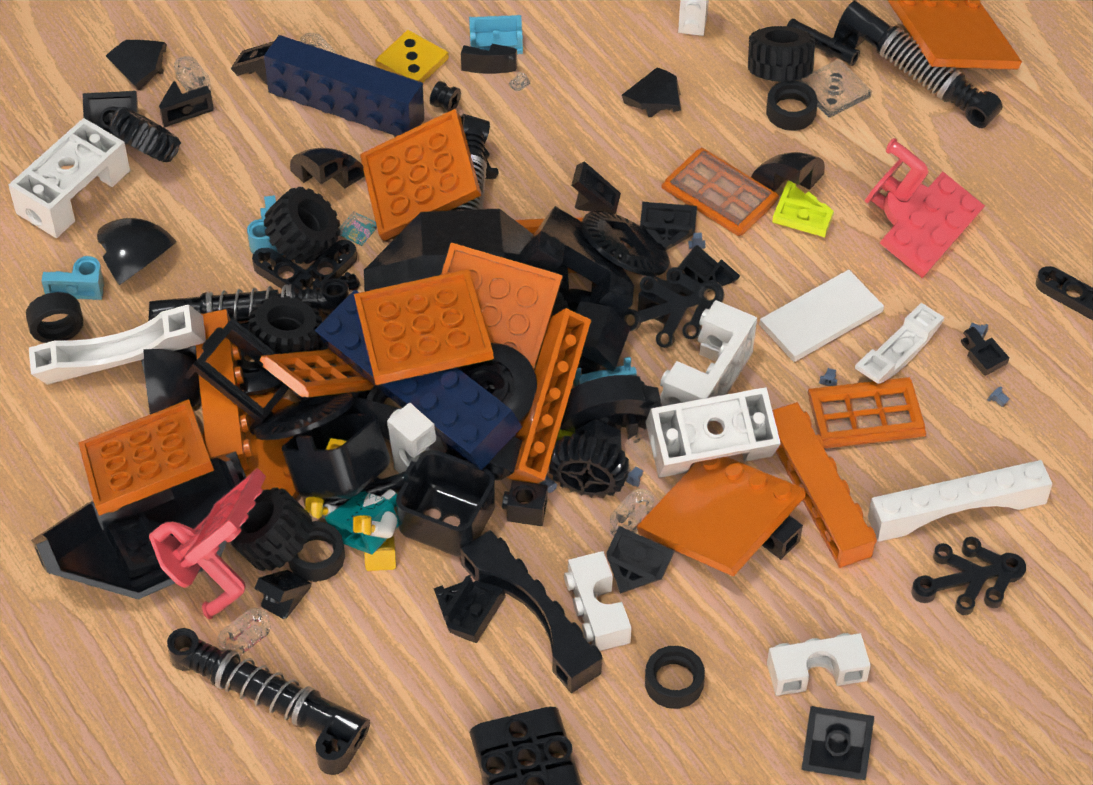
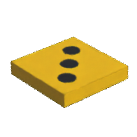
[375,30,449,83]

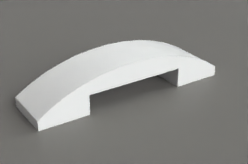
[855,303,944,384]

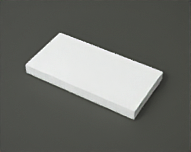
[759,269,884,362]

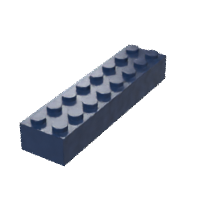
[314,290,522,470]

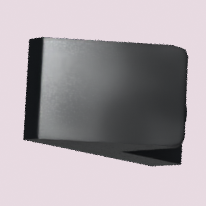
[231,41,274,85]
[159,81,214,128]
[571,161,621,214]
[254,570,312,619]

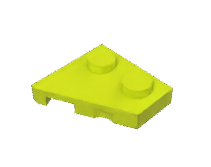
[772,180,834,237]

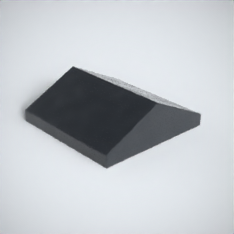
[83,91,139,145]
[575,301,631,371]
[801,706,875,780]

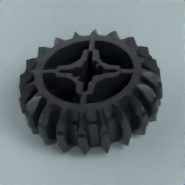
[108,107,181,162]
[549,433,629,498]

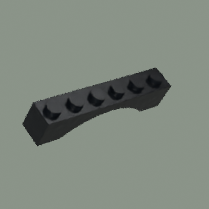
[461,530,603,694]

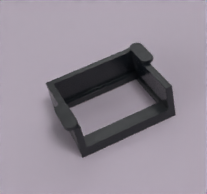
[184,318,296,435]

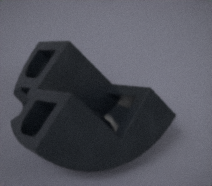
[290,148,365,189]
[751,152,825,192]
[97,218,177,285]
[143,349,201,414]

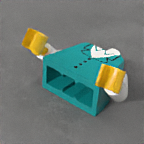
[305,489,399,555]

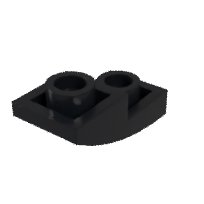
[461,43,517,74]

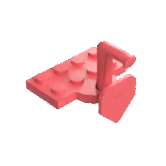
[865,138,985,278]
[149,468,266,619]

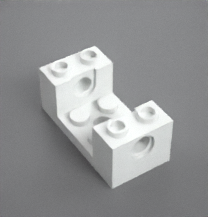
[8,118,130,238]
[660,300,757,426]
[646,387,781,478]

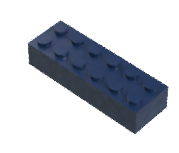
[264,35,425,137]

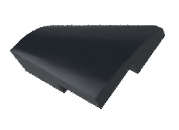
[666,245,740,297]

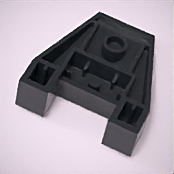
[520,206,634,316]

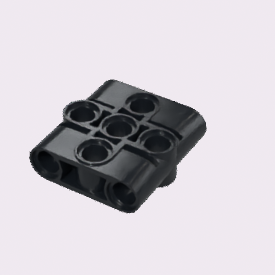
[469,706,582,785]

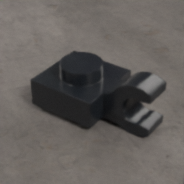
[961,327,1010,376]

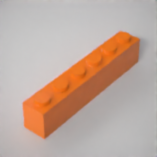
[507,308,591,484]
[195,309,253,470]
[772,402,877,568]

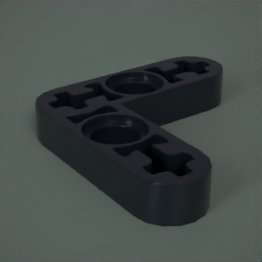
[252,240,357,291]
[1036,266,1093,320]

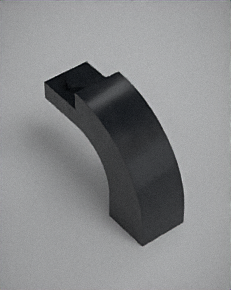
[560,375,662,432]

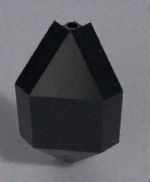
[364,209,569,292]
[31,451,246,600]

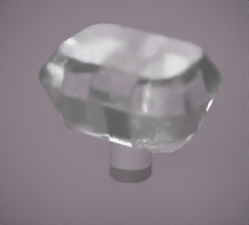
[509,72,530,91]

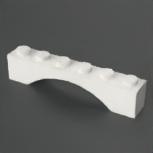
[29,305,206,385]
[868,460,1052,542]

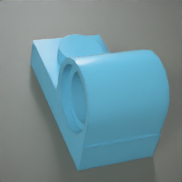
[247,195,284,255]
[41,256,104,300]

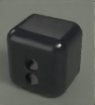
[282,413,390,499]
[396,450,495,557]

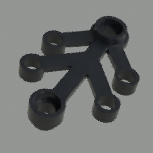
[621,267,725,348]
[911,537,1026,615]

